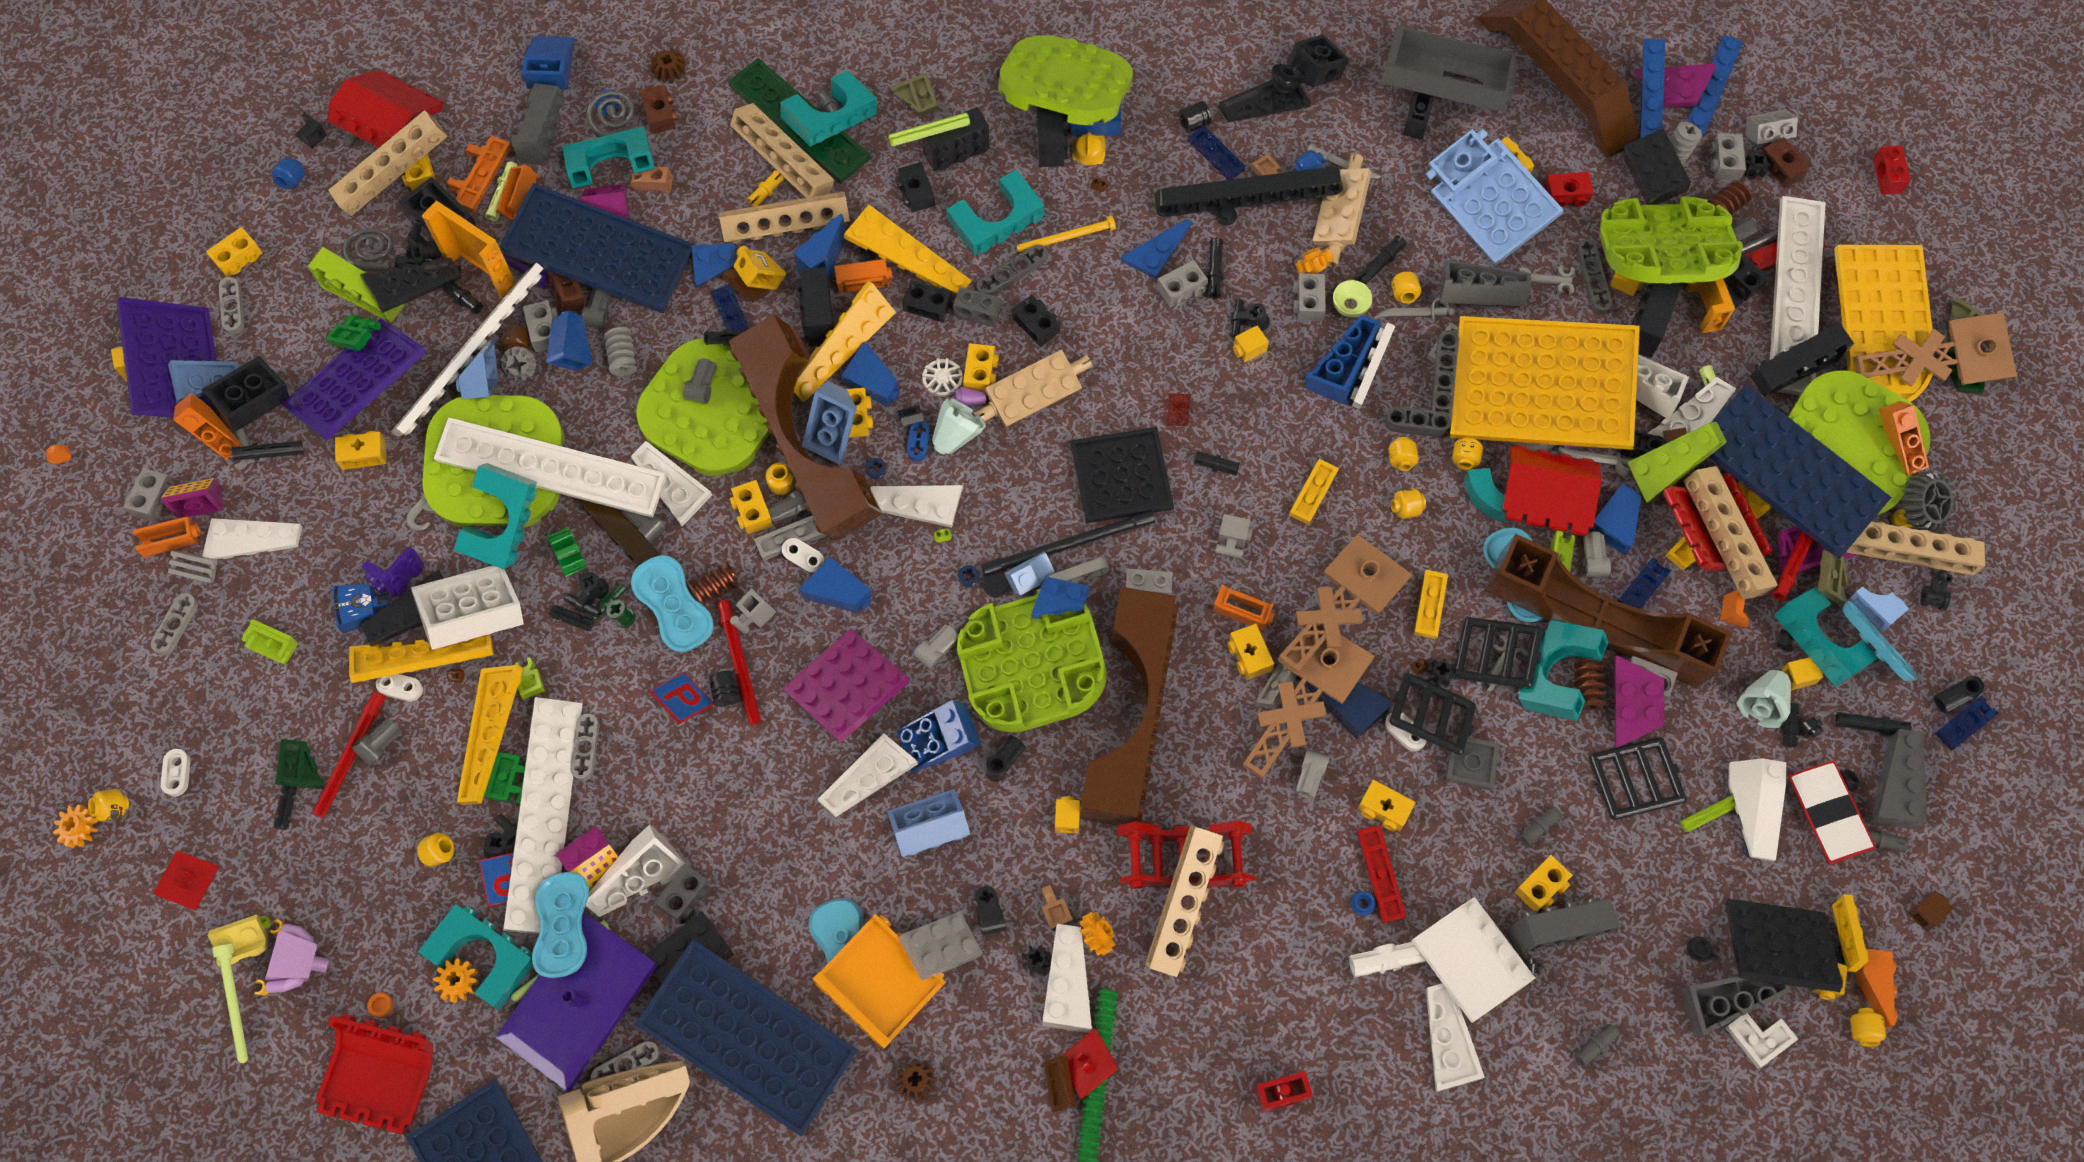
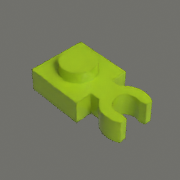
[515,657,545,700]

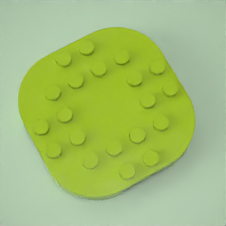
[998,35,1133,125]
[1599,197,1743,284]
[636,338,770,477]
[1788,370,1930,517]
[423,395,565,528]
[957,589,1107,732]

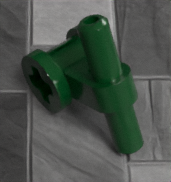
[590,583,636,628]

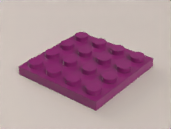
[782,628,910,743]

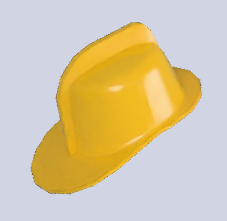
[1072,132,1105,165]

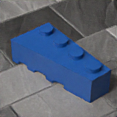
[1305,315,1381,405]

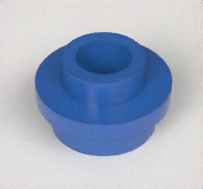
[1351,891,1376,916]

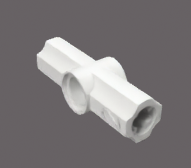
[1349,942,1426,977]

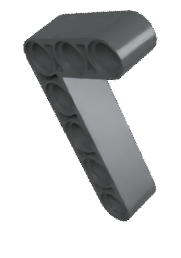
[1385,330,1459,437]

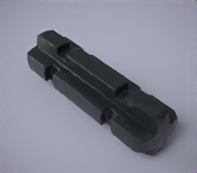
[550,605,594,631]
[1783,702,1799,748]
[273,785,297,830]

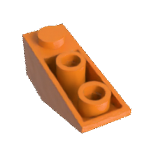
[173,393,243,460]
[1879,401,1929,476]
[1855,949,1898,1029]

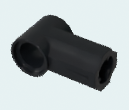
[1933,675,1984,714]
[986,735,1026,782]

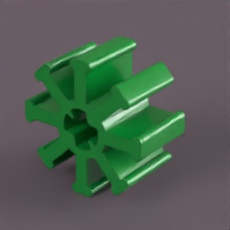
[547,527,587,578]

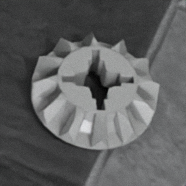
[501,346,536,381]

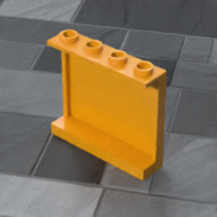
[422,200,516,299]
[812,914,946,1050]

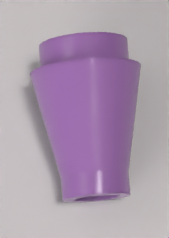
[954,386,986,406]

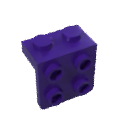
[361,546,425,598]

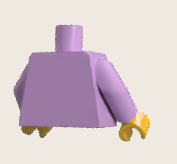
[254,919,329,996]

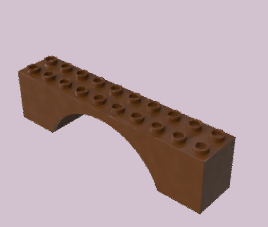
[729,315,883,540]
[1484,534,1732,688]
[1079,587,1179,826]

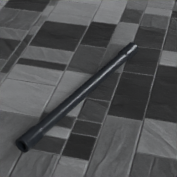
[981,510,1155,577]

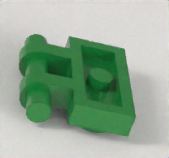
[325,315,381,351]
[484,752,525,806]

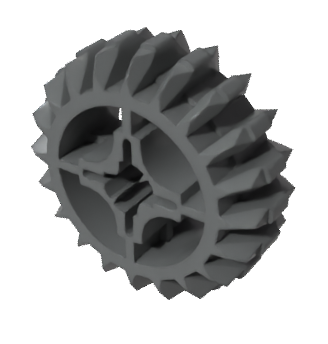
[1901,471,1956,532]

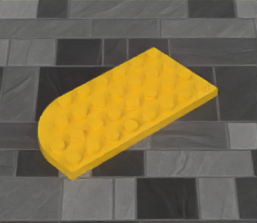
[1834,245,1936,402]

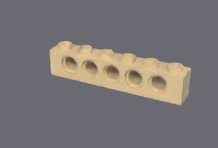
[730,103,834,198]
[328,110,448,216]
[719,192,850,244]
[1684,466,1777,600]
[1846,522,1985,575]
[1145,825,1224,977]

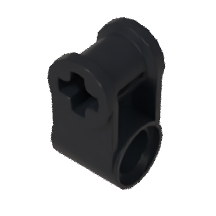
[1620,429,1667,458]
[975,886,1006,936]

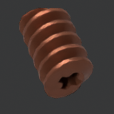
[1708,181,1753,215]
[687,561,738,606]
[1574,659,1607,711]

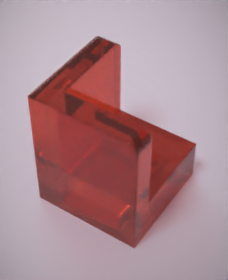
[1167,393,1191,426]

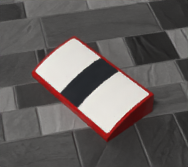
[1788,760,1877,866]

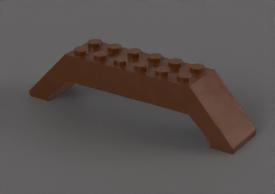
[1477,0,1640,158]

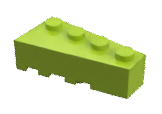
[308,247,406,323]
[1627,422,1727,503]

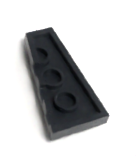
[1219,79,1311,122]
[360,258,462,313]
[361,570,444,647]

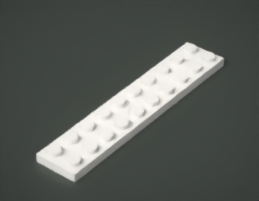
[1770,196,1825,395]
[391,263,543,437]
[434,417,666,518]
[503,697,582,934]

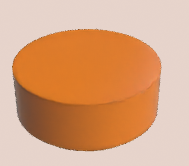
[46,445,71,465]
[367,992,394,1018]

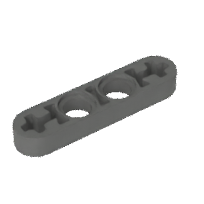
[1576,239,1612,315]
[977,245,1048,296]

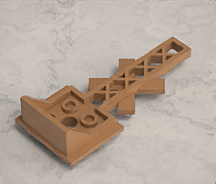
[1854,313,2017,387]
[1278,534,1412,674]
[1243,625,1375,779]

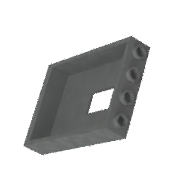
[1381,25,1519,112]

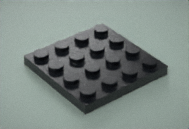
[1070,427,1174,523]
[1726,899,1843,992]

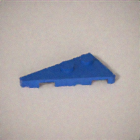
[1121,219,1192,279]

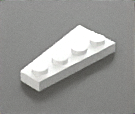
[1350,323,1395,409]
[1648,377,1736,437]
[631,441,712,526]
[870,485,963,528]
[202,518,302,559]
[818,734,918,817]
[1426,983,1485,1092]

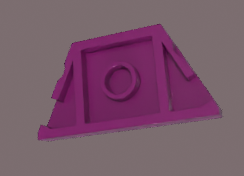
[1634,63,1716,108]
[1777,526,1857,575]
[1614,656,1664,746]

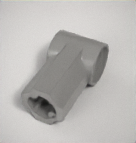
[1583,532,1611,577]
[914,624,959,671]
[1295,749,1330,799]

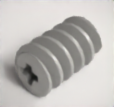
[1670,122,1702,165]
[604,327,637,376]

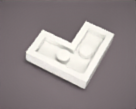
[1725,1014,1798,1069]

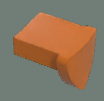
[1720,590,1749,628]

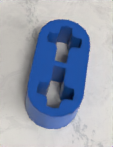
[907,421,930,462]

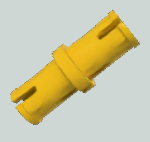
[747,170,784,207]

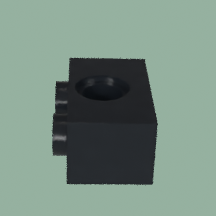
[1403,91,1435,139]
[896,162,935,213]

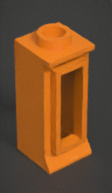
[496,164,540,221]
[834,259,893,294]
[133,516,201,558]
[1212,584,1275,631]

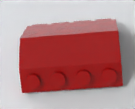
[327,70,444,148]
[1502,445,1602,536]
[1663,473,1773,572]
[315,1014,433,1135]

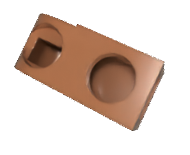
[630,167,673,193]

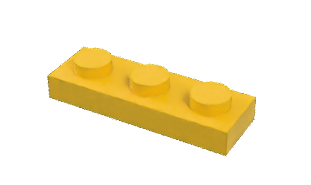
[1289,459,1339,525]
[1414,570,1448,639]
[1832,894,1869,972]

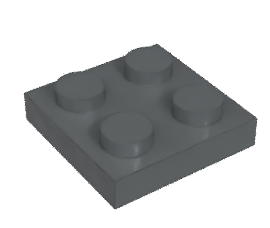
[1445,734,1500,791]

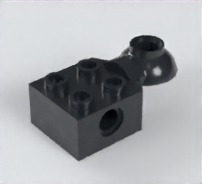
[1271,34,1350,93]

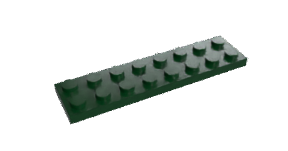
[728,58,871,184]

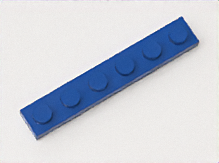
[1687,35,1743,137]
[1640,38,1665,138]

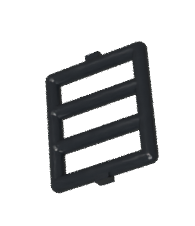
[1453,617,1543,689]
[1390,673,1476,755]
[1589,737,1687,820]

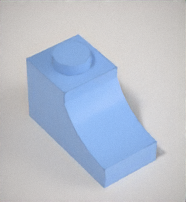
[1004,552,1055,595]
[1848,586,1909,632]

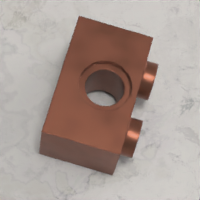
[640,84,678,134]
[1761,137,1810,189]

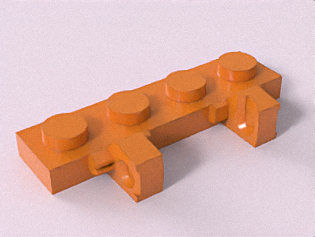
[447,135,511,213]

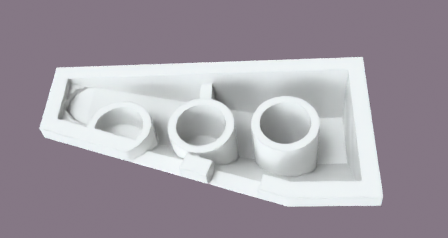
[1728,758,1786,861]
[586,825,687,917]

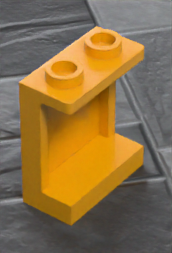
[1685,279,1735,333]

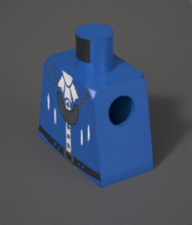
[332,584,390,633]

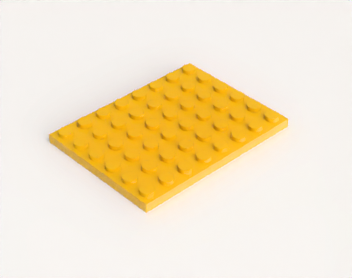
[1450,316,1640,450]

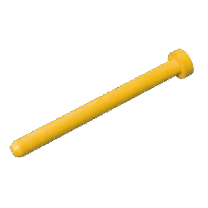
[1016,216,1116,253]

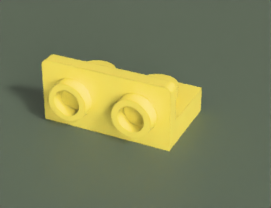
[208,914,269,966]

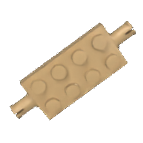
[1313,154,1371,268]
[972,350,1093,428]

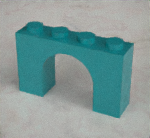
[780,70,877,147]
[562,126,655,189]
[946,169,1044,255]
[454,463,537,569]
[1774,587,1878,687]
[1518,620,1609,721]
[418,904,533,1011]

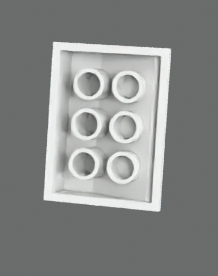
[411,566,524,650]
[1412,897,1535,1023]

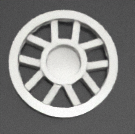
[922,358,963,397]

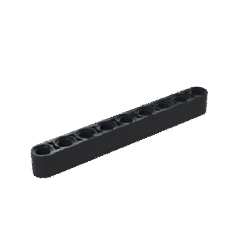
[1154,167,1343,217]

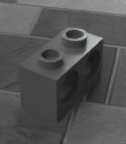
[953,287,1001,328]
[655,864,711,924]

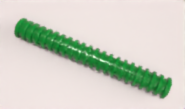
[1076,989,1118,1162]

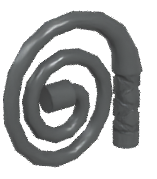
[586,91,640,137]
[343,228,393,271]

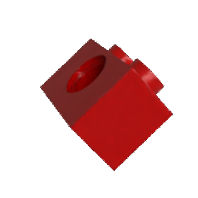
[1873,145,1911,195]
[1543,172,1594,208]
[1254,1071,1313,1113]

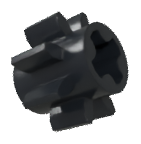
[1745,152,1771,179]
[1426,658,1456,687]
[1021,945,1051,976]

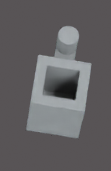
[1215,514,1253,559]
[730,588,776,634]

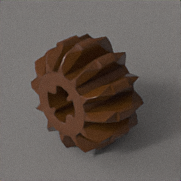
[651,48,686,84]
[894,1059,937,1103]

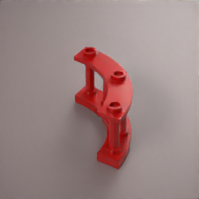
[1117,820,1256,889]

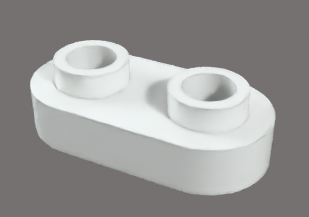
[782,538,824,572]
[376,674,423,701]
[1385,713,1427,751]
[161,749,191,797]

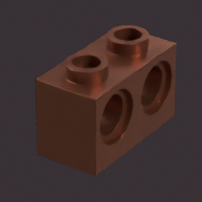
[547,270,584,313]

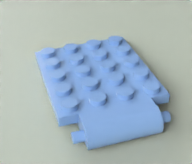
[1425,129,1564,266]

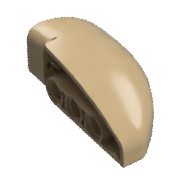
[557,1061,690,1162]

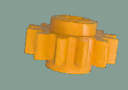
[1295,247,1334,274]
[53,805,98,848]
[1079,912,1115,956]
[433,958,479,1004]

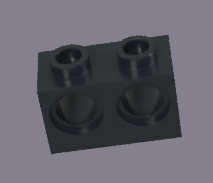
[1723,253,1769,302]
[902,280,952,323]
[1012,295,1060,347]

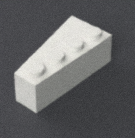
[1636,355,1689,420]
[1042,924,1092,1033]

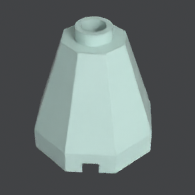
[932,398,986,455]
[1737,670,1791,728]

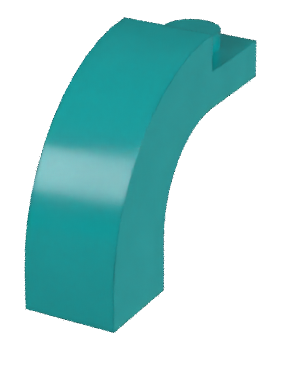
[1464,468,1517,523]

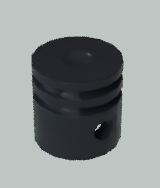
[1179,101,1212,133]
[708,670,741,707]

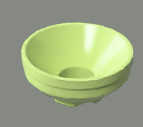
[1333,280,1372,318]

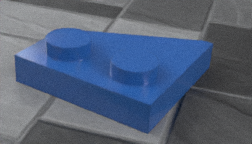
[692,243,736,287]
[1031,576,1090,619]

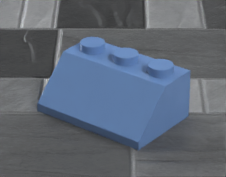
[456,339,499,399]
[802,381,857,465]
[887,789,970,857]

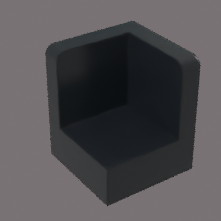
[295,112,327,149]

